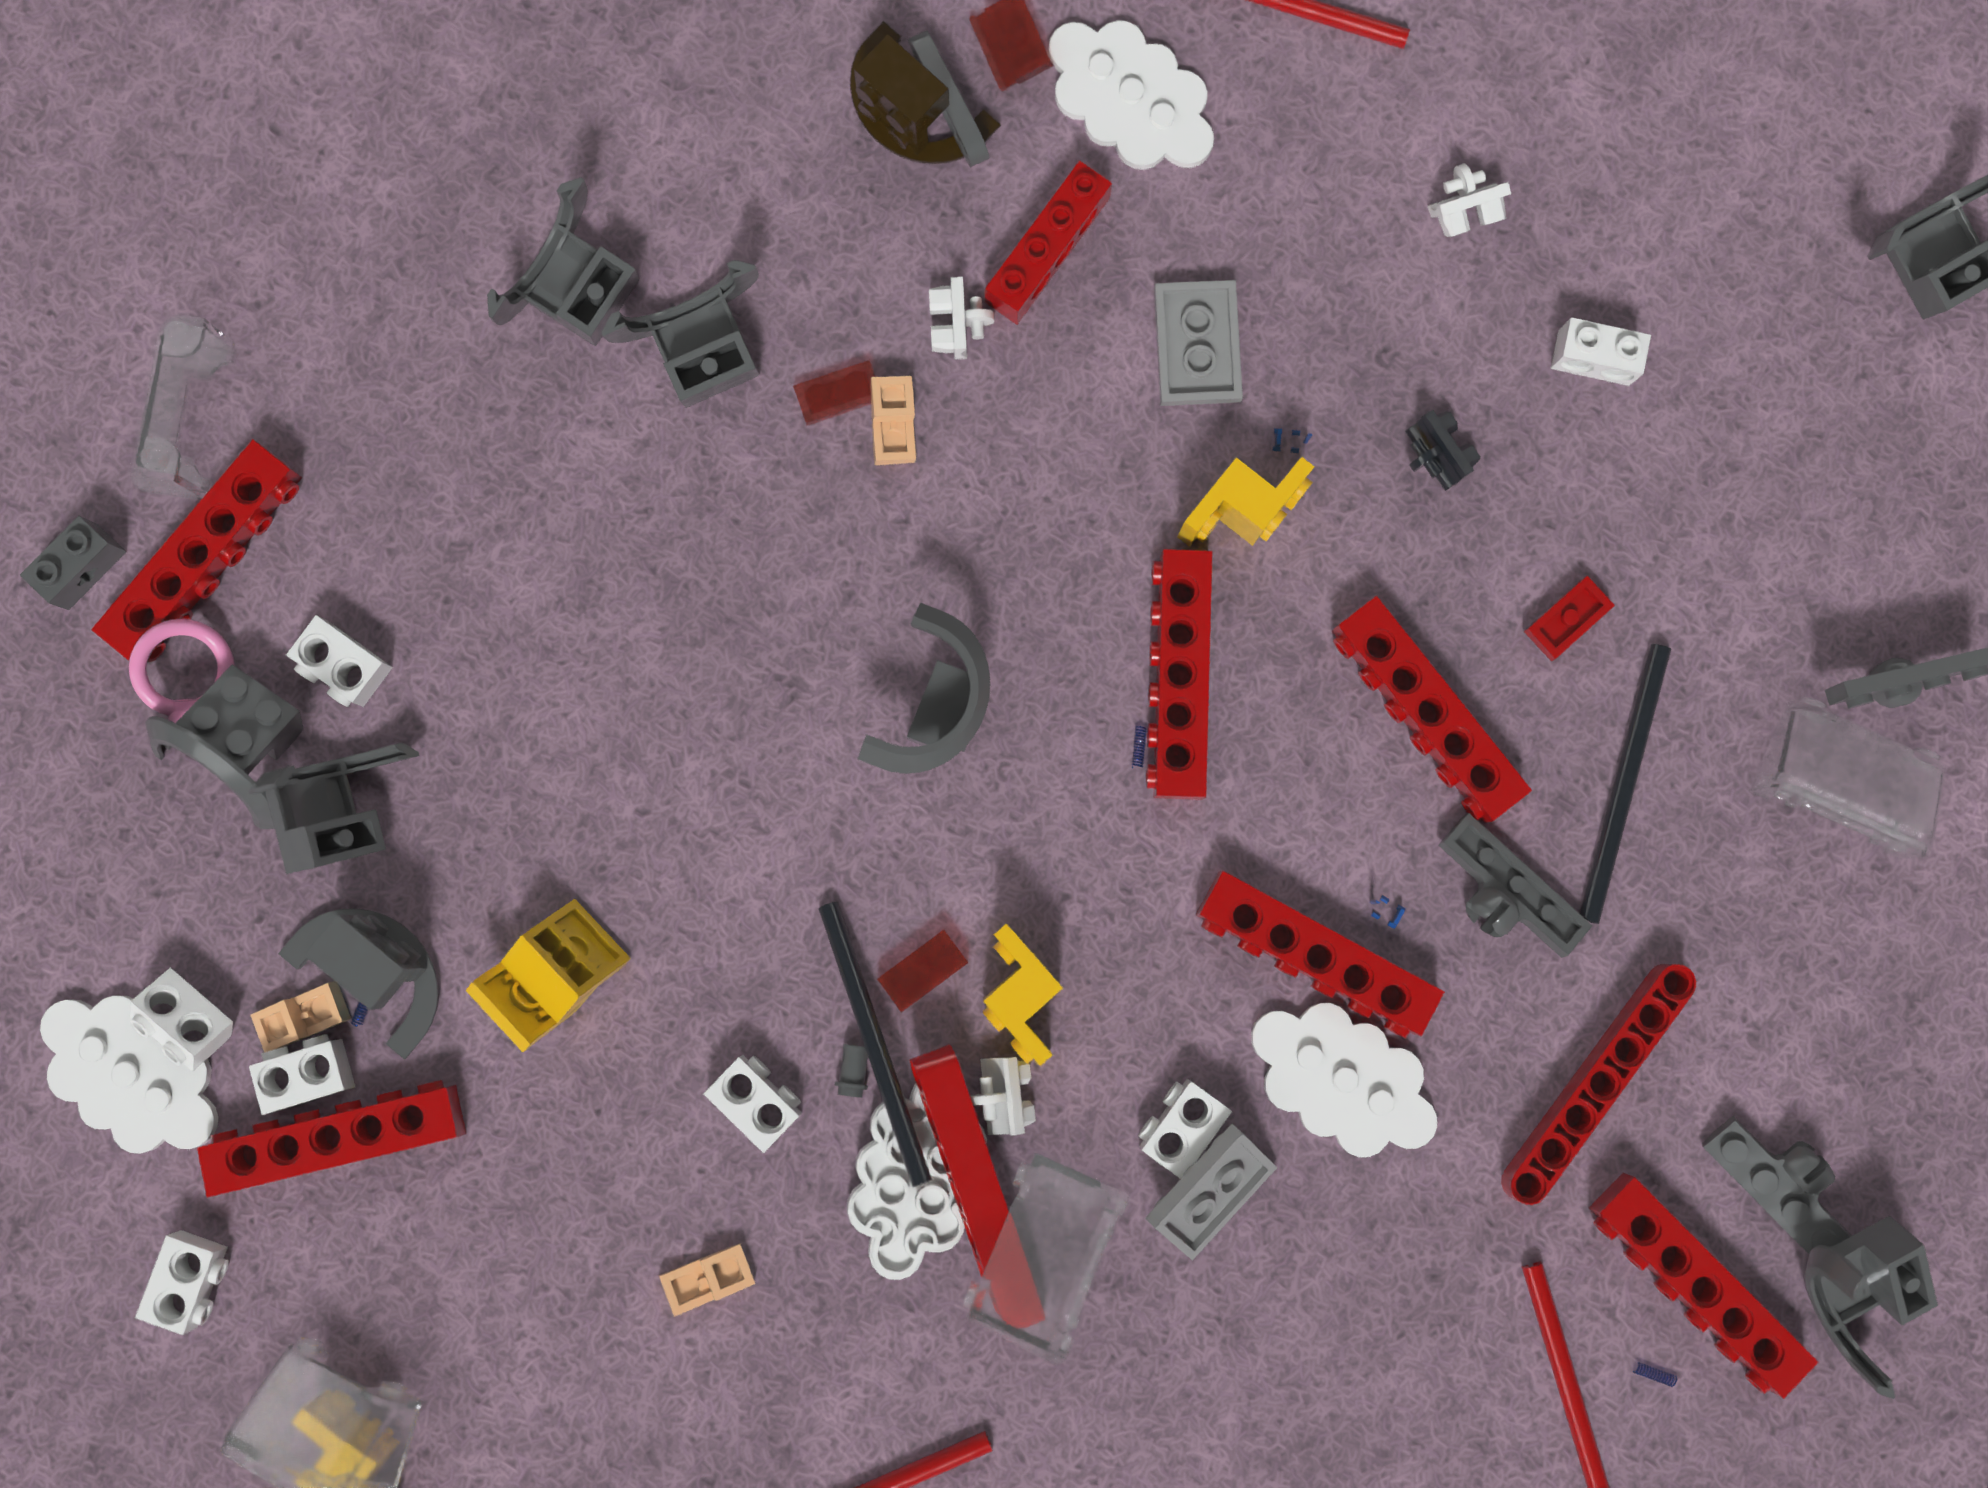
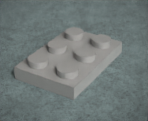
[1154,280,1243,406]
[1145,1124,1277,1260]

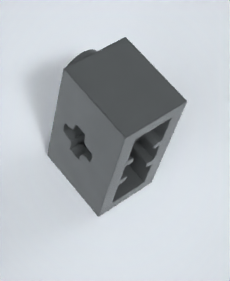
[20,516,127,610]

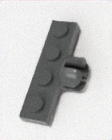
[1825,647,1988,709]
[1438,813,1592,958]
[1702,1116,1852,1254]

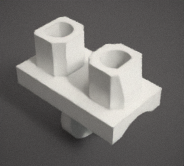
[1427,164,1511,237]
[929,277,995,359]
[970,1057,1036,1135]

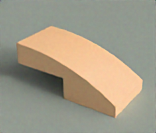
[871,376,916,465]
[251,981,351,1053]
[658,1243,755,1317]

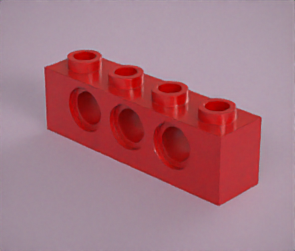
[985,160,1113,325]

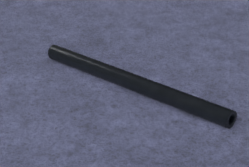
[1580,644,1671,924]
[819,902,932,1188]

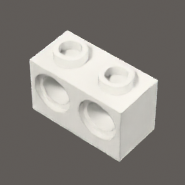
[1551,317,1651,386]
[286,615,393,707]
[130,968,233,1071]
[249,1034,355,1115]
[704,1055,802,1153]
[1138,1079,1232,1179]
[135,1230,229,1335]

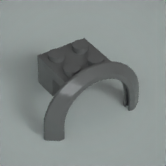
[1867,174,1988,320]
[487,177,639,347]
[601,260,760,408]
[858,602,990,774]
[145,665,304,829]
[249,743,420,874]
[278,909,439,1060]
[1805,1216,1938,1399]

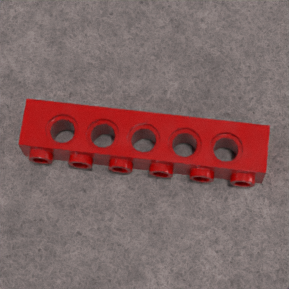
[91,439,303,662]
[1146,549,1213,800]
[1332,595,1533,823]
[1196,871,1445,1039]
[197,1080,467,1198]
[1589,1173,1819,1399]

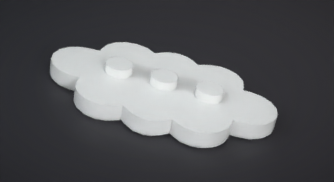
[1049,21,1214,170]
[40,995,218,1154]
[1251,1003,1437,1157]
[847,1083,987,1280]

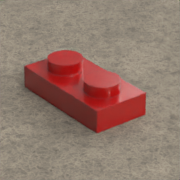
[1524,575,1615,661]

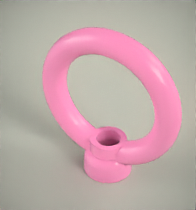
[129,619,235,723]

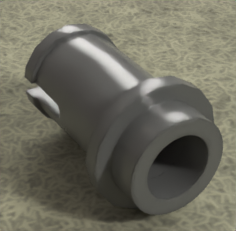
[835,1044,868,1098]

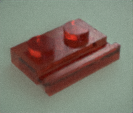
[969,0,1054,92]

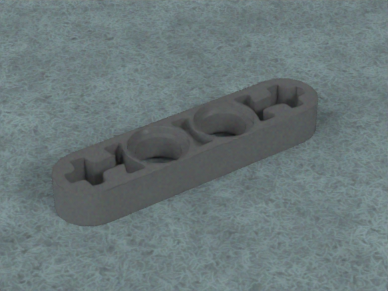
[908,30,989,167]

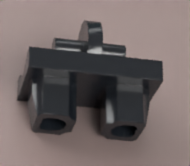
[1405,410,1480,491]

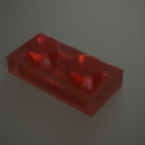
[793,360,875,426]
[877,930,969,1013]

